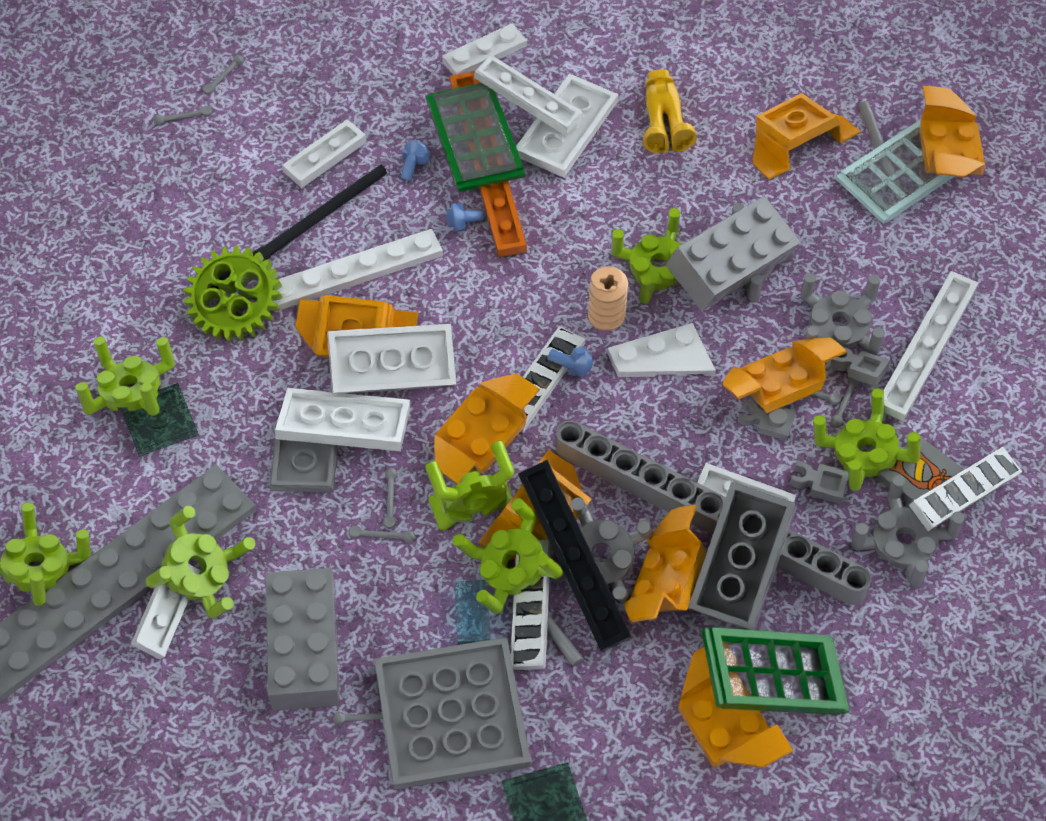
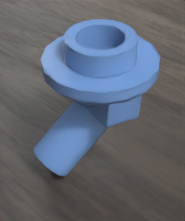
[400,140,430,181]
[446,203,487,232]
[547,347,593,377]

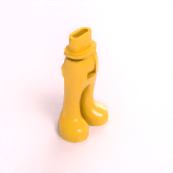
[643,69,697,153]

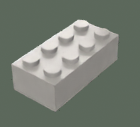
[665,196,801,311]
[688,482,797,630]
[266,568,340,711]

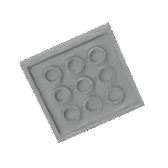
[374,637,531,790]

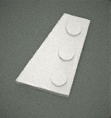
[607,323,716,377]

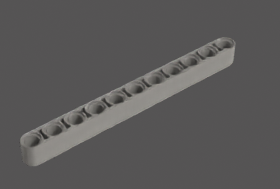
[555,421,872,605]

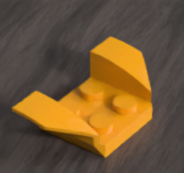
[919,86,986,178]
[753,93,861,180]
[295,295,418,358]
[722,337,847,413]
[434,373,540,484]
[478,449,592,560]
[624,505,706,623]
[678,642,794,768]

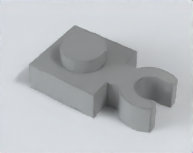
[830,347,890,387]
[738,400,796,441]
[790,461,849,505]

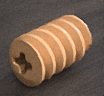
[588,266,628,331]

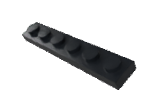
[518,460,632,652]

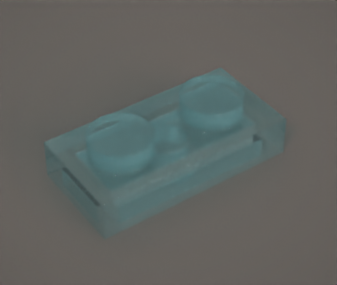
[454,580,491,645]

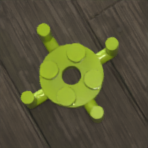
[611,208,682,304]
[75,336,175,416]
[813,388,921,491]
[425,441,514,531]
[452,498,562,614]
[0,502,91,606]
[146,506,256,619]

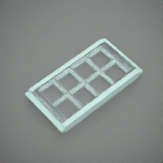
[836,119,955,224]

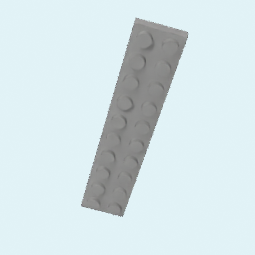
[0,464,257,702]

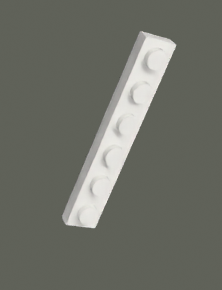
[274,229,443,312]
[883,271,979,422]

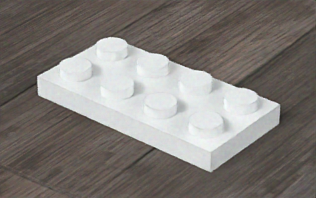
[516,74,618,178]
[327,324,456,394]
[275,388,410,451]

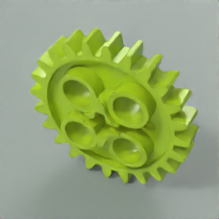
[184,245,283,342]

